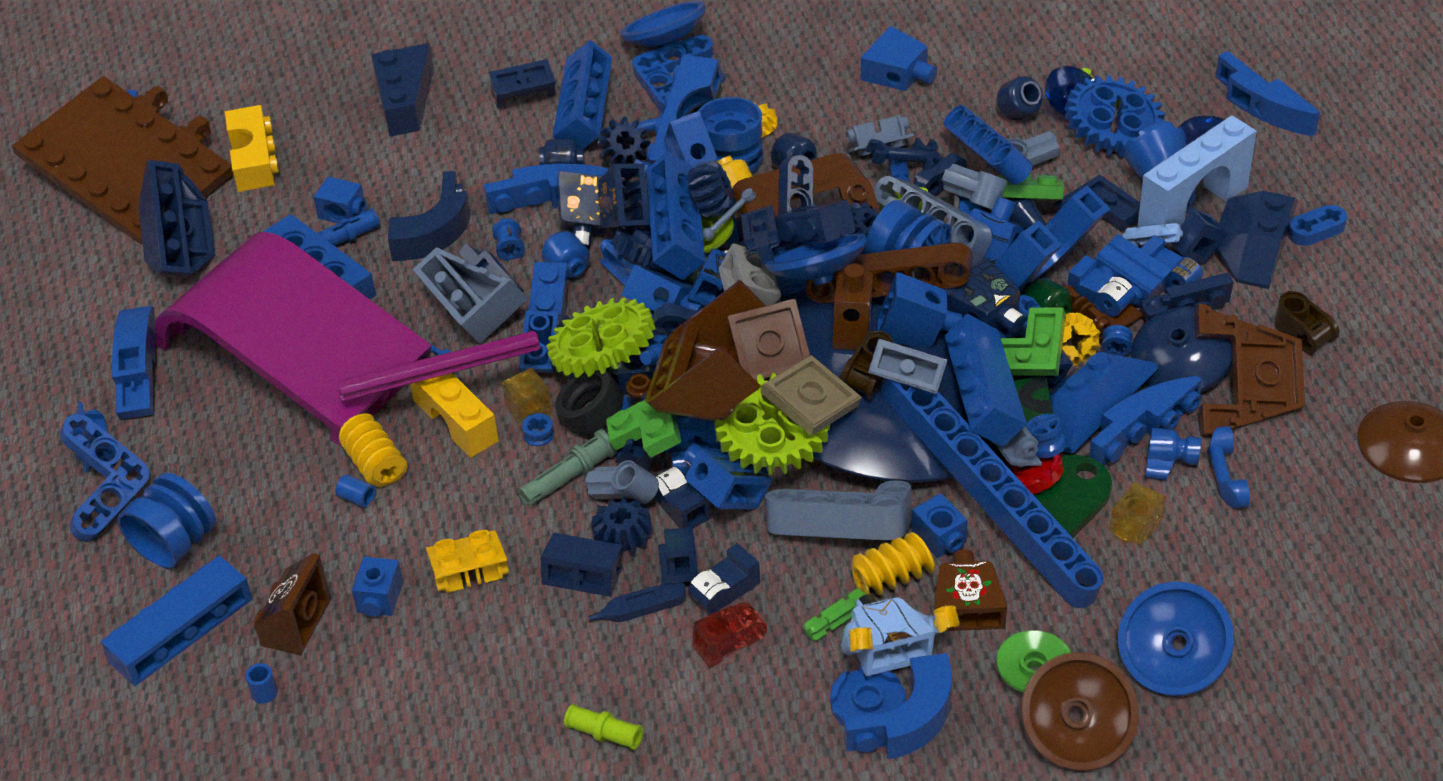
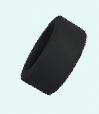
[555,370,624,434]

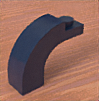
[388,171,471,262]

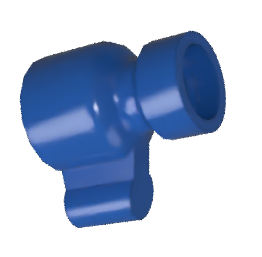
[1145,427,1202,481]

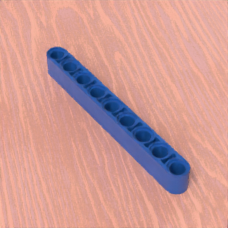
[880,378,1104,608]

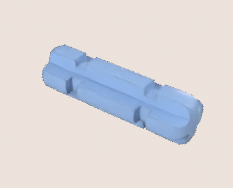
[1122,223,1183,246]

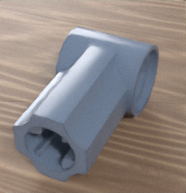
[1007,131,1060,166]
[942,164,1008,209]
[585,460,659,504]

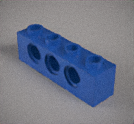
[552,40,612,149]
[646,151,705,280]
[263,214,376,299]

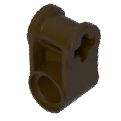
[1274,291,1340,355]
[839,330,893,400]

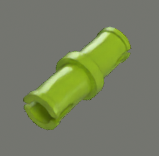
[564,704,644,750]

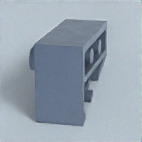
[413,247,529,344]

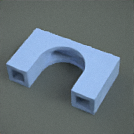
[1138,115,1257,245]

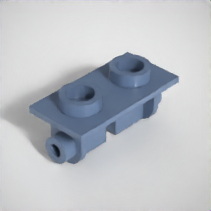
[846,115,914,157]
[993,427,1042,467]

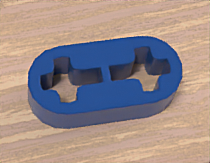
[1288,205,1347,246]

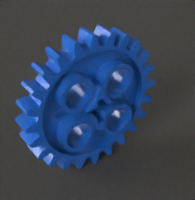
[1064,75,1166,158]

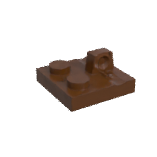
[728,299,810,381]

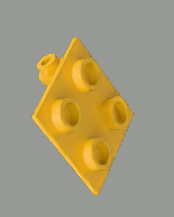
[426,530,509,594]

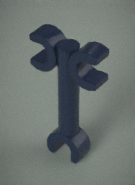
[865,138,943,170]

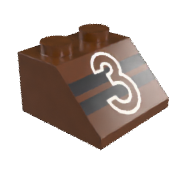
[254,553,331,656]

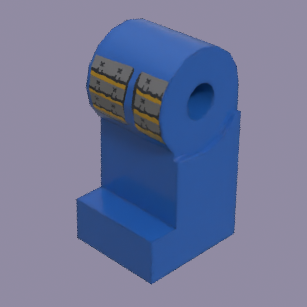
[1140,235,1203,288]

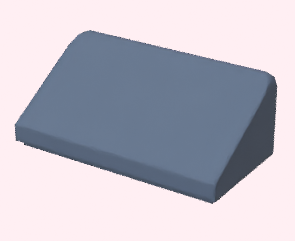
[868,339,947,394]

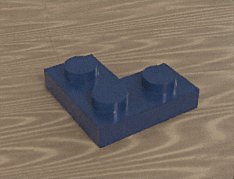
[1053,174,1140,230]

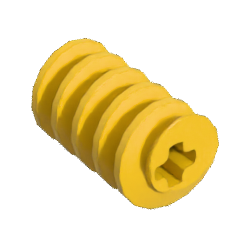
[339,413,408,487]
[851,532,935,596]

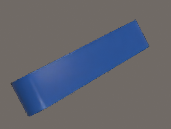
[944,105,1033,185]

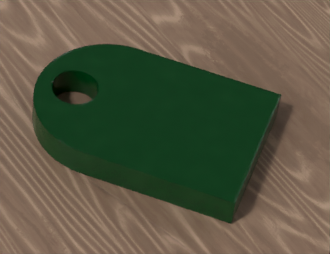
[1008,455,1112,538]

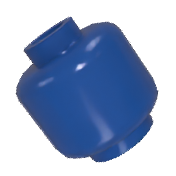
[542,231,590,279]

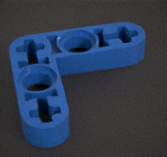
[632,35,714,113]
[60,414,150,542]

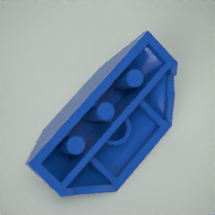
[1050,352,1159,453]

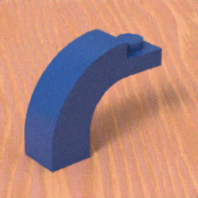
[844,653,952,759]

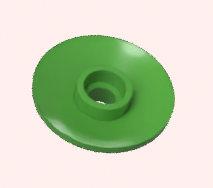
[997,630,1072,692]

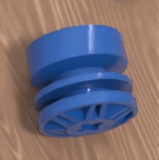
[698,97,763,173]
[864,199,952,270]
[117,472,216,569]

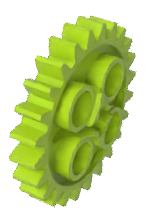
[546,298,656,378]
[714,373,830,475]

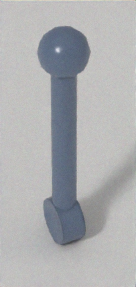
[703,188,756,241]

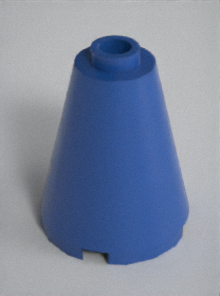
[1123,122,1196,210]

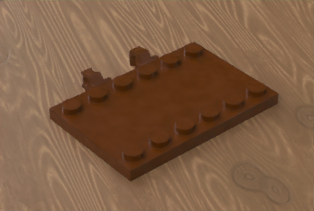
[12,76,233,245]

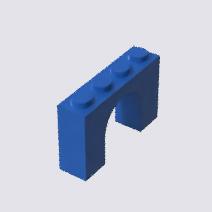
[994,186,1110,292]

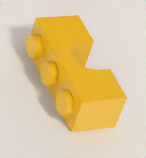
[225,105,279,192]
[410,373,499,458]

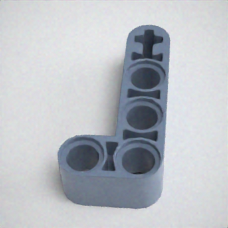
[875,176,992,268]
[765,480,912,540]

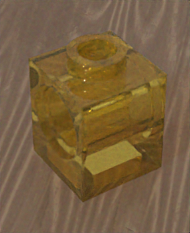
[502,367,552,428]
[1110,481,1166,546]

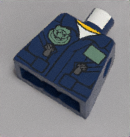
[944,258,1025,333]

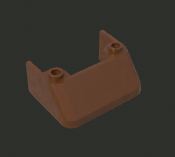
[732,153,880,240]
[645,280,766,421]

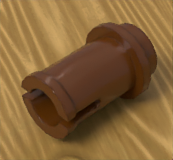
[626,374,651,406]

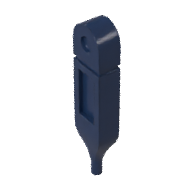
[588,582,686,622]

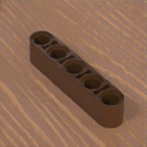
[805,243,973,303]

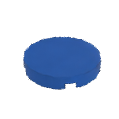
[830,666,906,726]

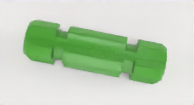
[803,589,866,641]

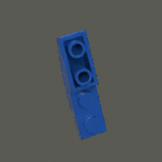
[1216,51,1320,136]
[484,164,609,214]
[518,262,568,373]
[112,305,156,420]
[1089,376,1202,466]

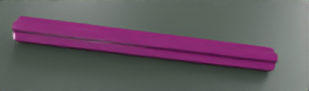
[338,331,540,401]

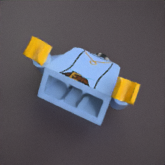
[841,594,960,676]

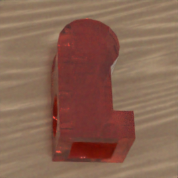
[692,602,768,669]

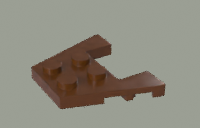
[1195,304,1305,437]

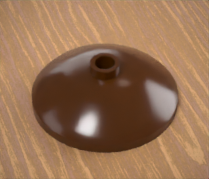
[1357,401,1443,483]
[1021,652,1139,771]

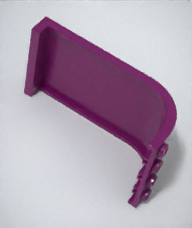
[155,232,432,446]

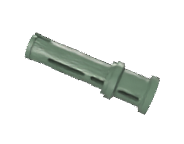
[517,429,617,508]

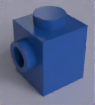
[352,557,403,617]

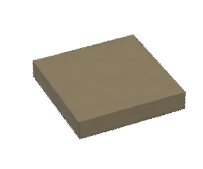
[761,355,862,436]

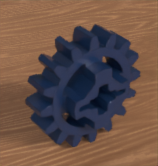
[611,227,669,273]

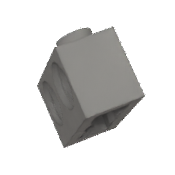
[718,243,781,306]

